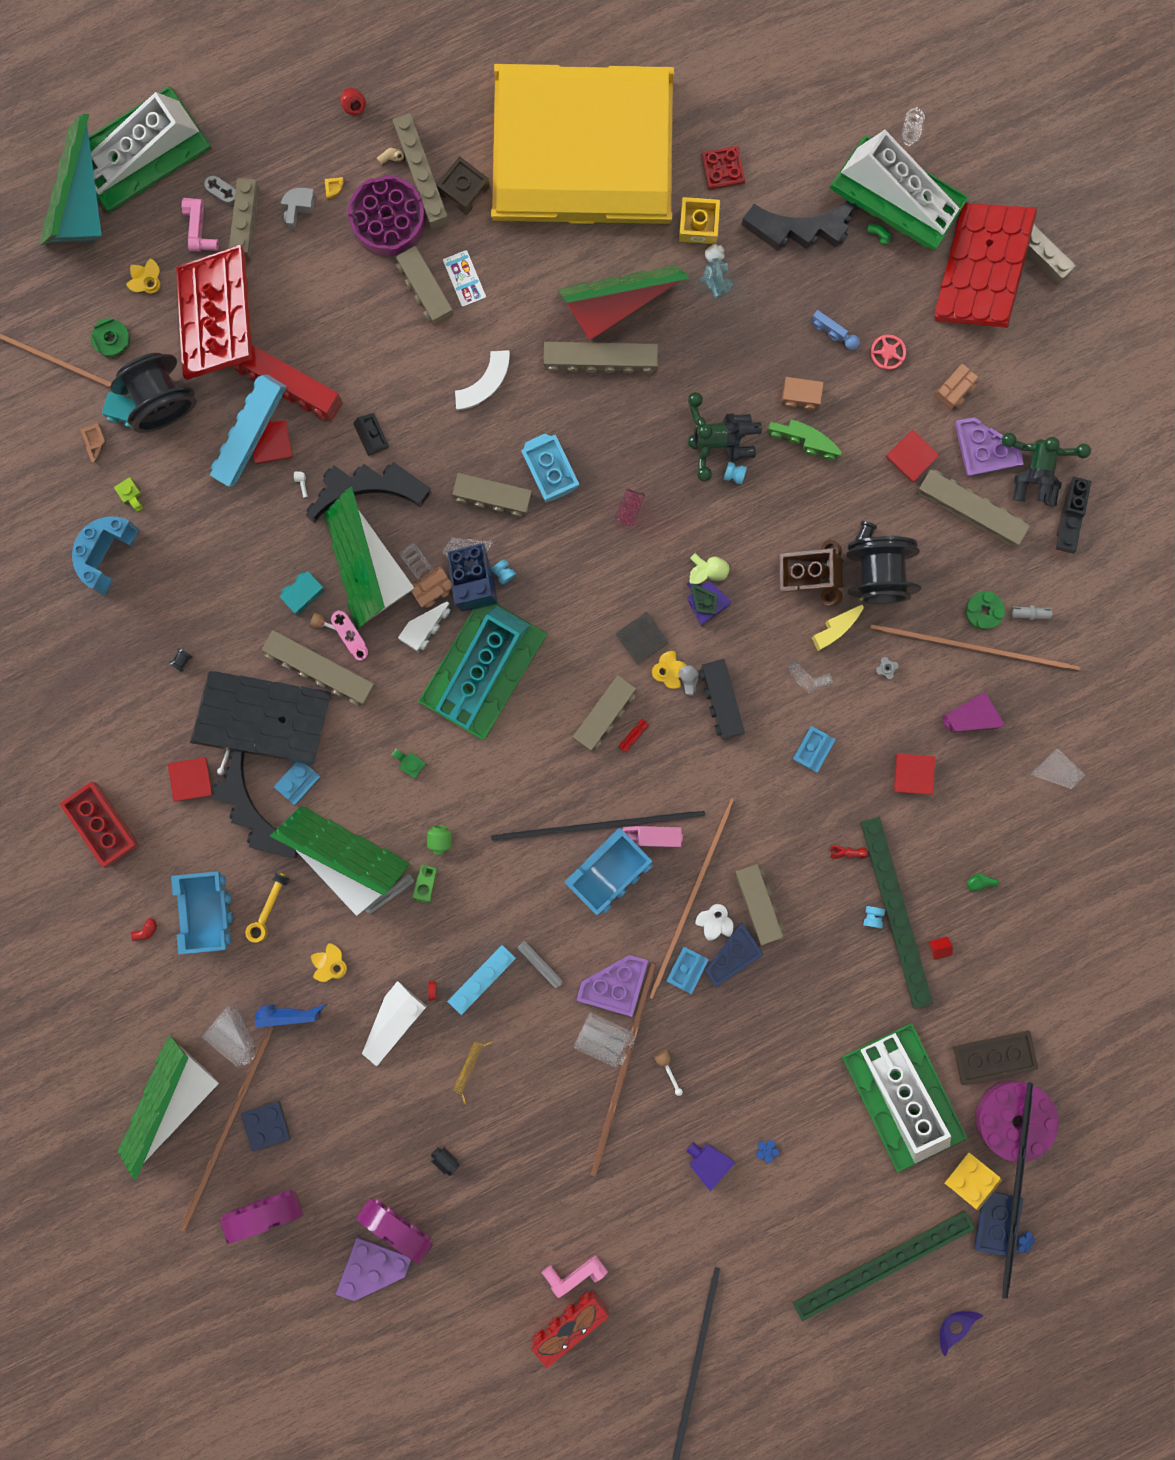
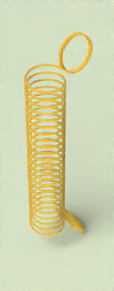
[453,1041,492,1104]

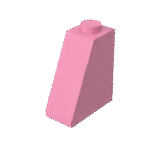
[623,826,683,847]

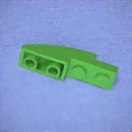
[767,419,841,461]

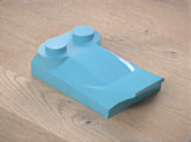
[521,434,580,502]

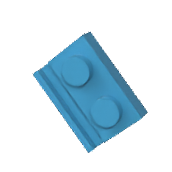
[792,726,836,773]
[274,762,321,806]
[666,946,709,994]

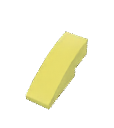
[812,605,864,651]

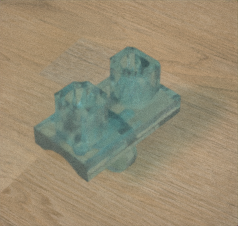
[700,258,733,298]

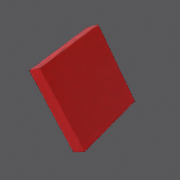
[701,146,745,190]
[253,420,293,464]
[885,429,940,483]
[894,753,935,795]
[168,757,212,802]

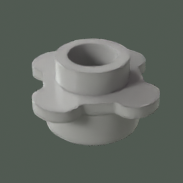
[876,657,899,679]

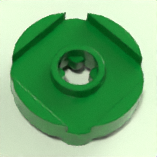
[91,318,130,358]
[965,591,1005,630]

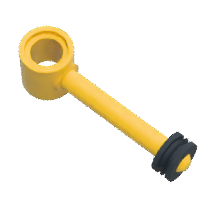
[245,873,289,943]

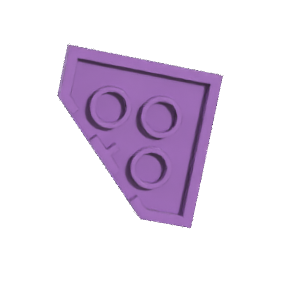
[955,417,1024,477]
[576,955,648,1017]
[336,1236,411,1301]

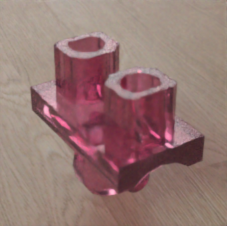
[615,488,645,526]

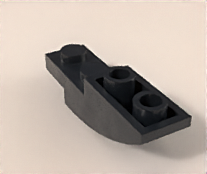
[1056,476,1092,554]

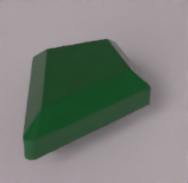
[691,583,718,614]

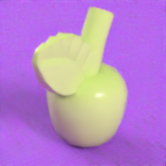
[689,553,730,584]

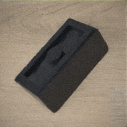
[353,413,389,456]

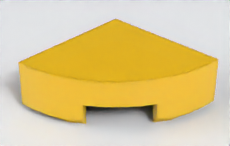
[325,177,344,200]

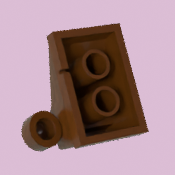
[780,540,844,607]

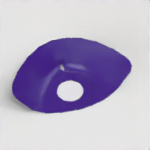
[940,1311,983,1356]

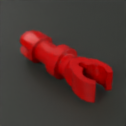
[830,845,868,859]

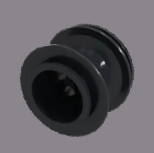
[110,353,197,433]
[846,536,922,604]

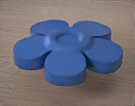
[756,1140,779,1163]
[1017,1231,1035,1253]

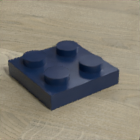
[241,1101,291,1151]

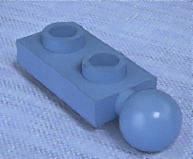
[811,310,860,350]

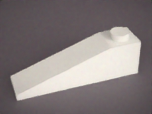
[362,981,427,1066]

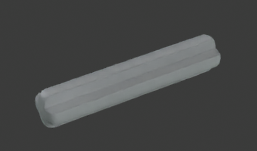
[364,874,415,914]
[518,941,563,988]

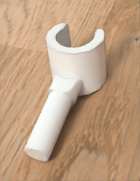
[294,471,308,498]

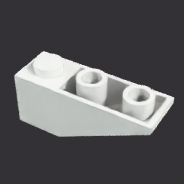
[398,602,451,653]

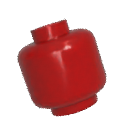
[340,88,366,116]

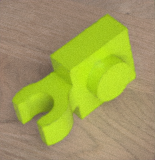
[114,477,143,512]

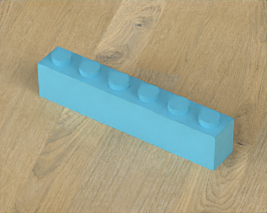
[210,374,287,487]

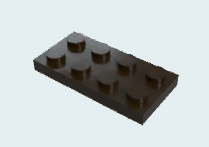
[953,1030,1038,1085]

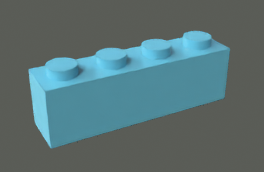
[447,944,517,1015]

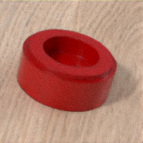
[428,981,437,1001]

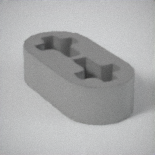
[204,176,236,205]

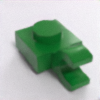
[392,749,426,779]

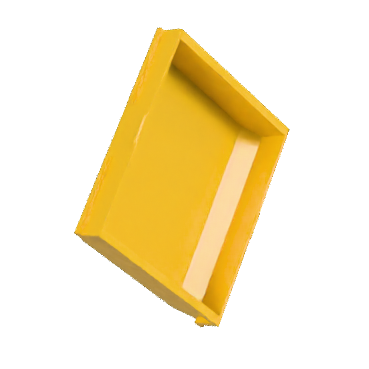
[491,64,674,224]

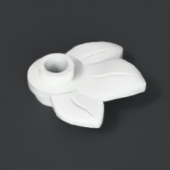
[695,904,733,941]

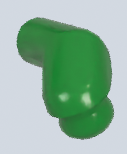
[867,223,892,245]

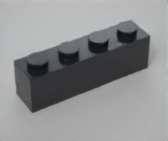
[699,659,745,740]

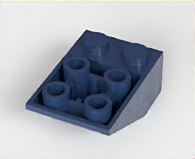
[447,543,498,612]

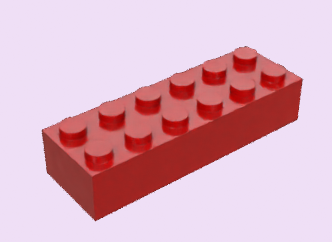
[232,345,343,423]

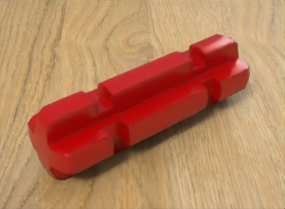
[619,719,649,753]

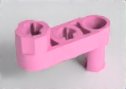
[182,198,219,252]
[331,610,368,660]
[541,1256,608,1298]

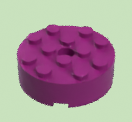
[348,175,426,256]
[975,1080,1059,1162]
[219,1189,304,1244]
[355,1198,433,1265]

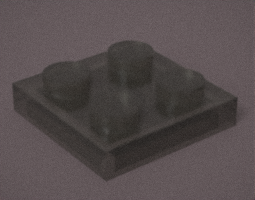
[615,612,669,665]

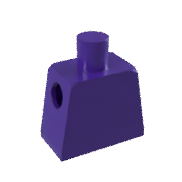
[687,581,732,626]
[686,1142,735,1191]

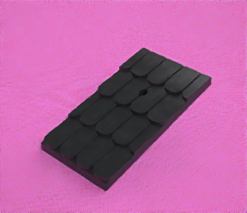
[190,671,331,765]

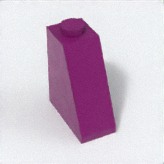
[942,692,1005,733]

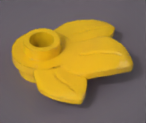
[126,258,160,294]
[652,651,686,689]
[311,943,347,982]

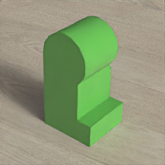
[413,865,437,904]

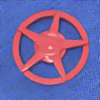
[870,335,906,370]

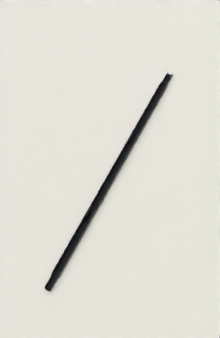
[491,811,705,840]
[1002,1082,1033,1299]
[672,1267,720,1460]

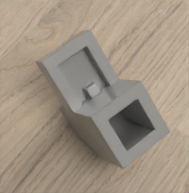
[281,188,316,230]

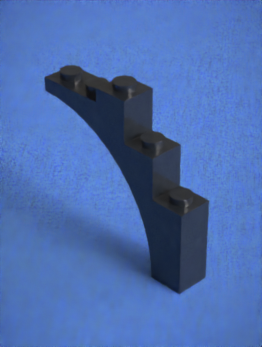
[741,201,860,251]
[306,462,432,523]
[212,750,298,859]

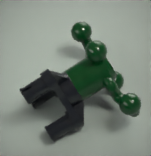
[688,392,762,482]
[1001,433,1091,506]

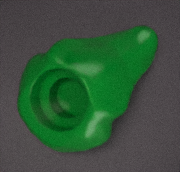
[967,873,1000,891]

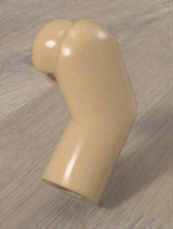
[376,148,405,166]

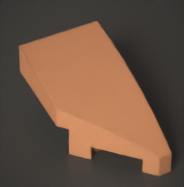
[80,423,106,463]

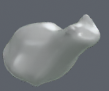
[678,665,699,696]

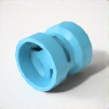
[723,462,747,485]
[491,559,517,585]
[863,906,886,929]

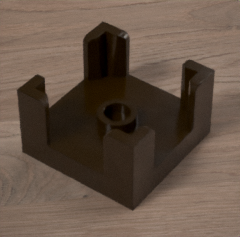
[436,156,490,215]

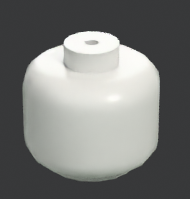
[705,244,725,264]

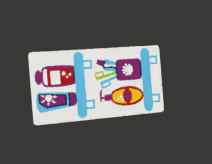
[443,250,486,306]

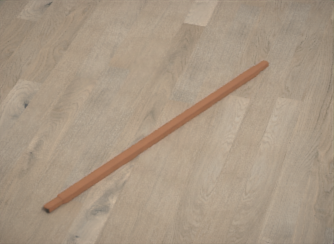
[0,334,130,397]
[870,625,1080,671]
[649,798,734,999]
[591,964,656,1176]
[180,1026,274,1232]

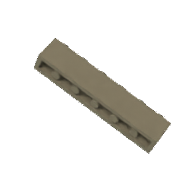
[393,113,449,230]
[544,342,658,374]
[916,469,1030,548]
[262,630,376,706]

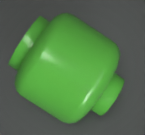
[427,825,452,855]

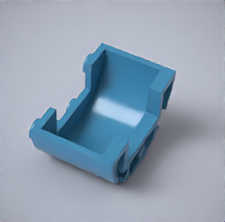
[72,517,140,597]
[565,827,653,915]
[171,871,233,954]

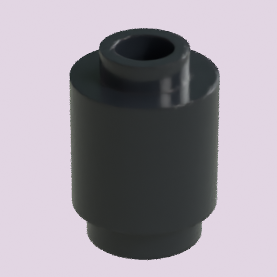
[431,1147,460,1176]

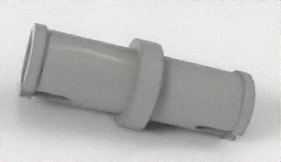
[1011,605,1052,621]

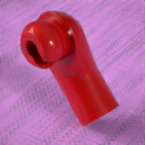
[131,918,157,941]

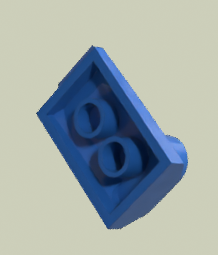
[255,1003,328,1028]

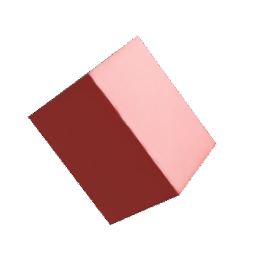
[929,936,953,960]

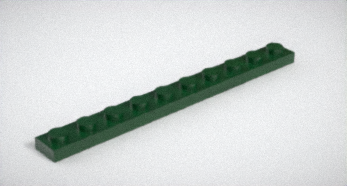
[860,817,933,1009]
[792,1210,975,1322]

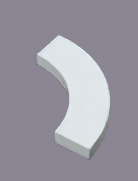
[455,350,510,411]

